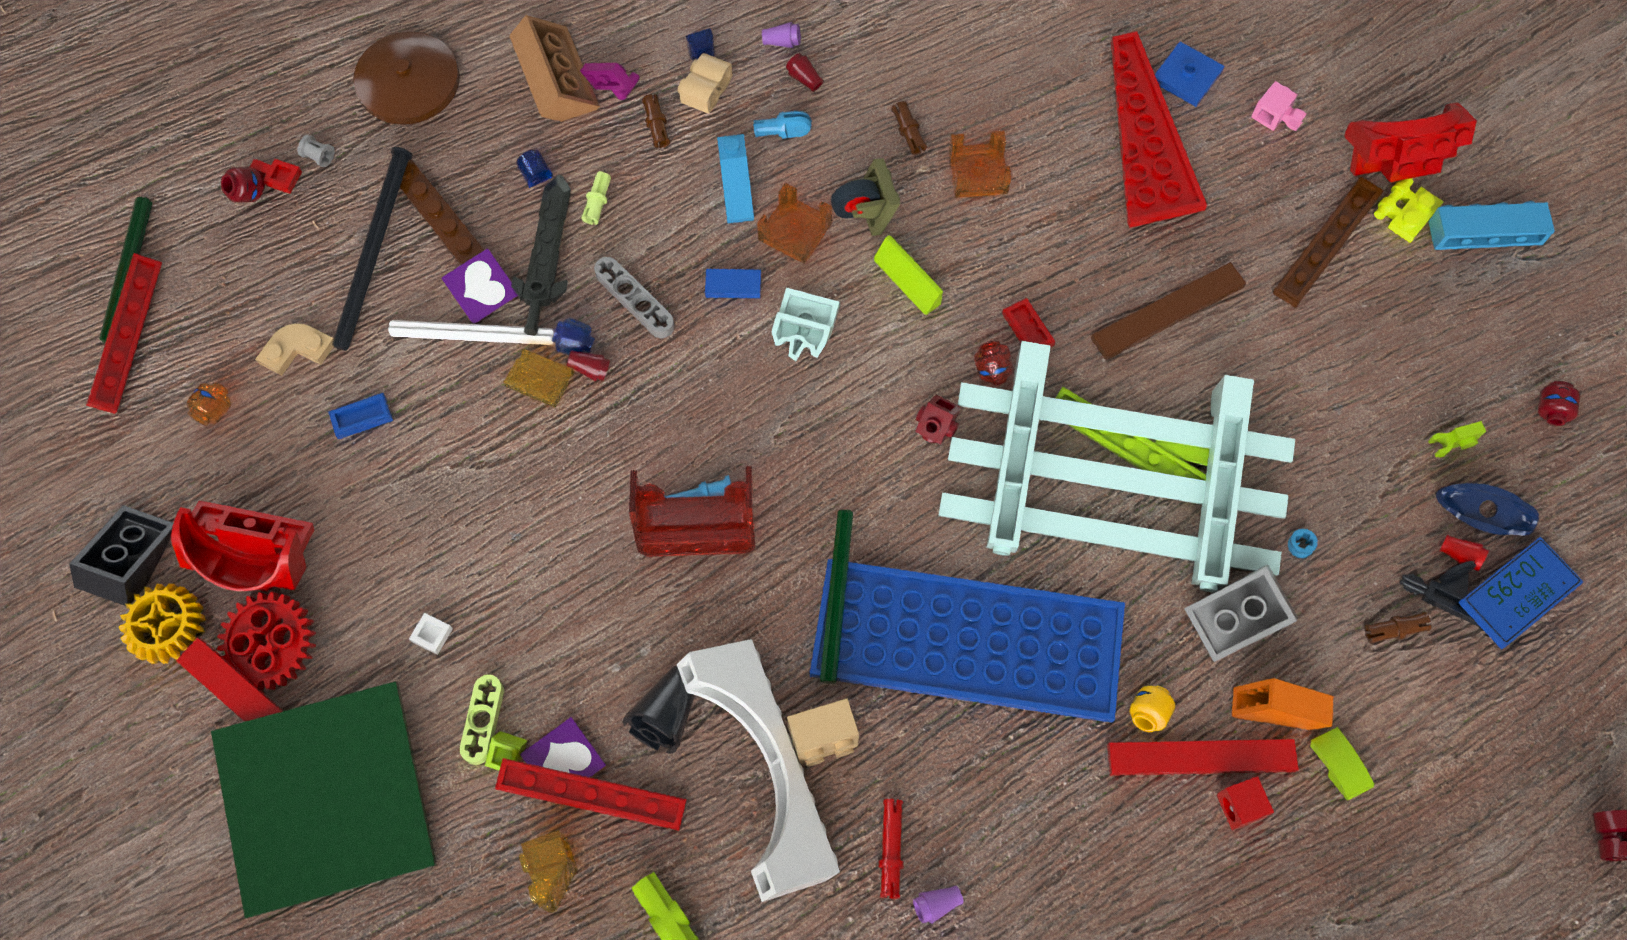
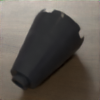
[622,666,695,754]

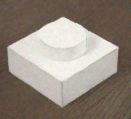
[409,613,453,655]

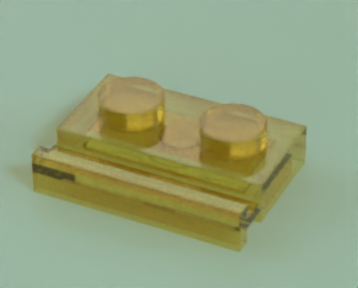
[504,349,574,408]

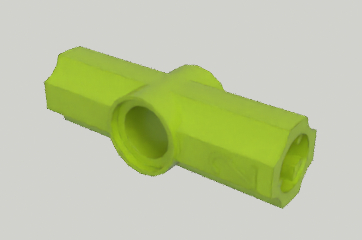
[631,872,699,940]

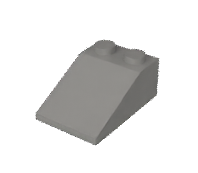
[1184,565,1298,662]

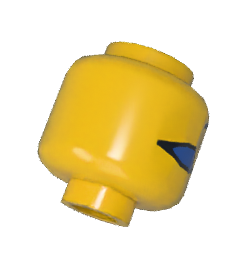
[1129,686,1176,732]

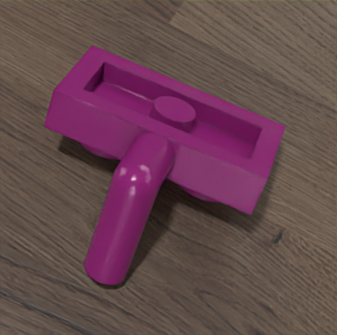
[580,62,640,100]

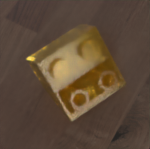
[519,830,577,913]

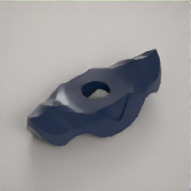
[1436,483,1539,536]

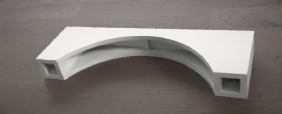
[677,639,840,902]

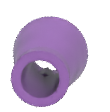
[762,22,801,48]
[913,885,963,924]

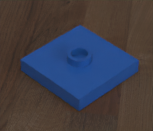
[1155,41,1225,107]

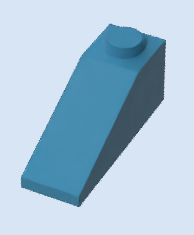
[717,134,754,223]

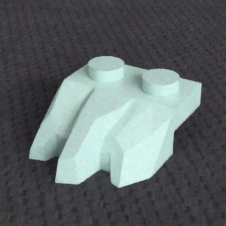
[772,288,840,362]

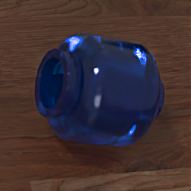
[551,317,595,356]

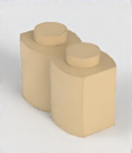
[678,53,733,114]

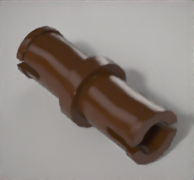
[642,94,670,148]
[891,101,927,155]
[1364,612,1432,644]

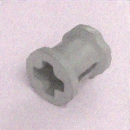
[297,135,335,167]

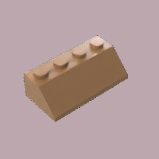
[509,15,600,122]

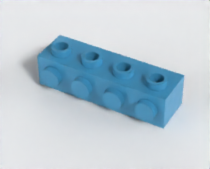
[1428,201,1555,250]

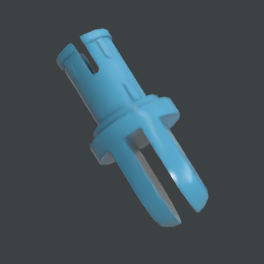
[753,110,812,139]

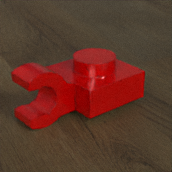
[250,159,302,194]

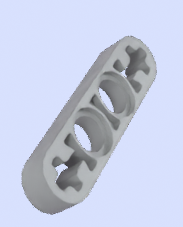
[594,257,675,338]

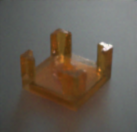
[949,130,1012,198]
[757,182,832,264]

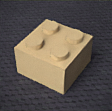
[787,698,859,767]

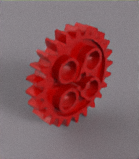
[216,591,316,691]

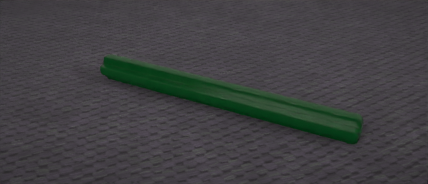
[99,197,152,344]
[820,509,853,684]

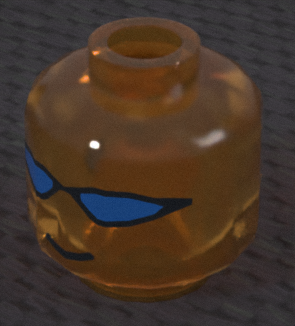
[186,382,232,426]

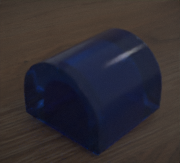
[686,28,715,61]
[516,150,553,188]

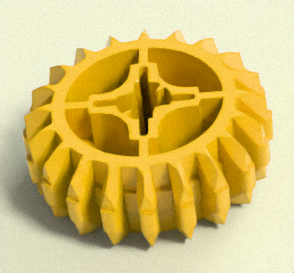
[118,583,206,664]

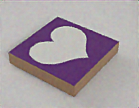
[441,248,518,324]
[520,717,607,805]

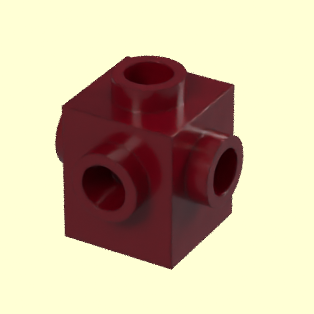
[915,394,962,445]

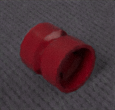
[1592,810,1627,861]

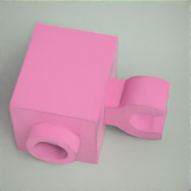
[1252,81,1307,131]

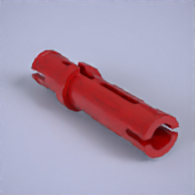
[878,799,904,899]

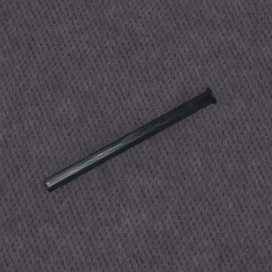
[332,147,413,351]

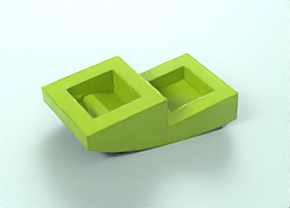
[1310,727,1374,801]

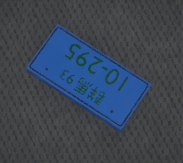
[1458,537,1584,650]

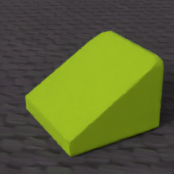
[485,731,527,771]

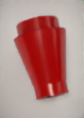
[1439,535,1489,572]

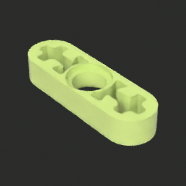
[460,675,504,765]

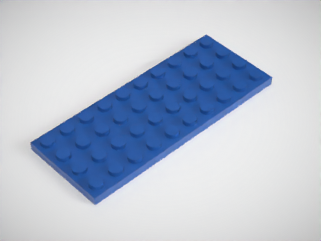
[810,559,1125,723]

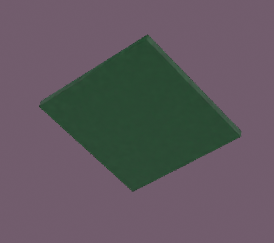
[211,681,437,919]

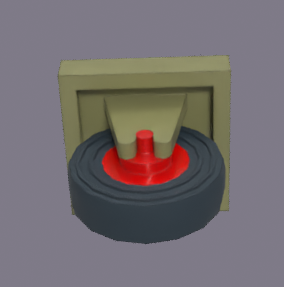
[831,158,900,236]

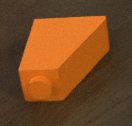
[1232,678,1334,730]

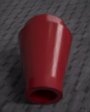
[786,53,824,92]
[566,350,610,382]

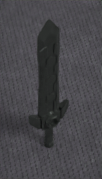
[511,175,571,336]

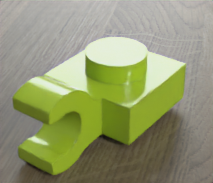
[1428,421,1486,458]

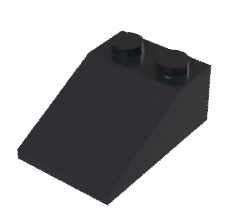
[69,505,173,606]

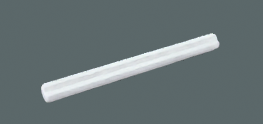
[389,320,555,345]

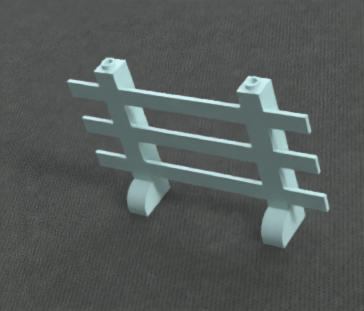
[938,341,1295,592]

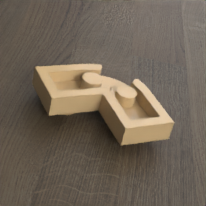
[255,324,334,376]

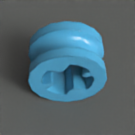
[1288,529,1318,558]

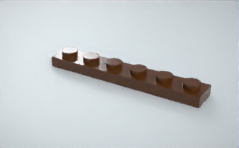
[399,159,484,266]

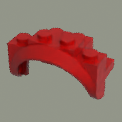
[1344,102,1477,182]
[171,500,315,592]

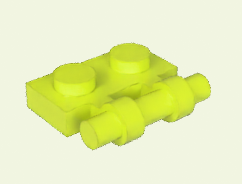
[1374,178,1444,243]

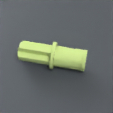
[581,171,611,225]

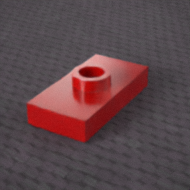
[1002,298,1056,348]

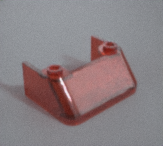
[629,466,756,557]

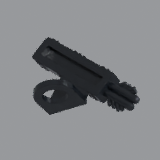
[1400,561,1482,629]

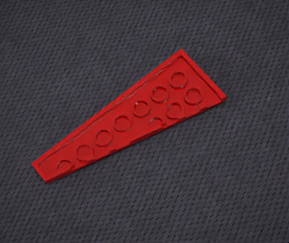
[1111,31,1207,228]

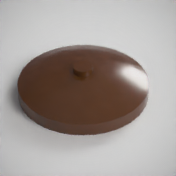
[353,32,460,125]

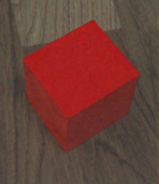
[1216,776,1274,830]

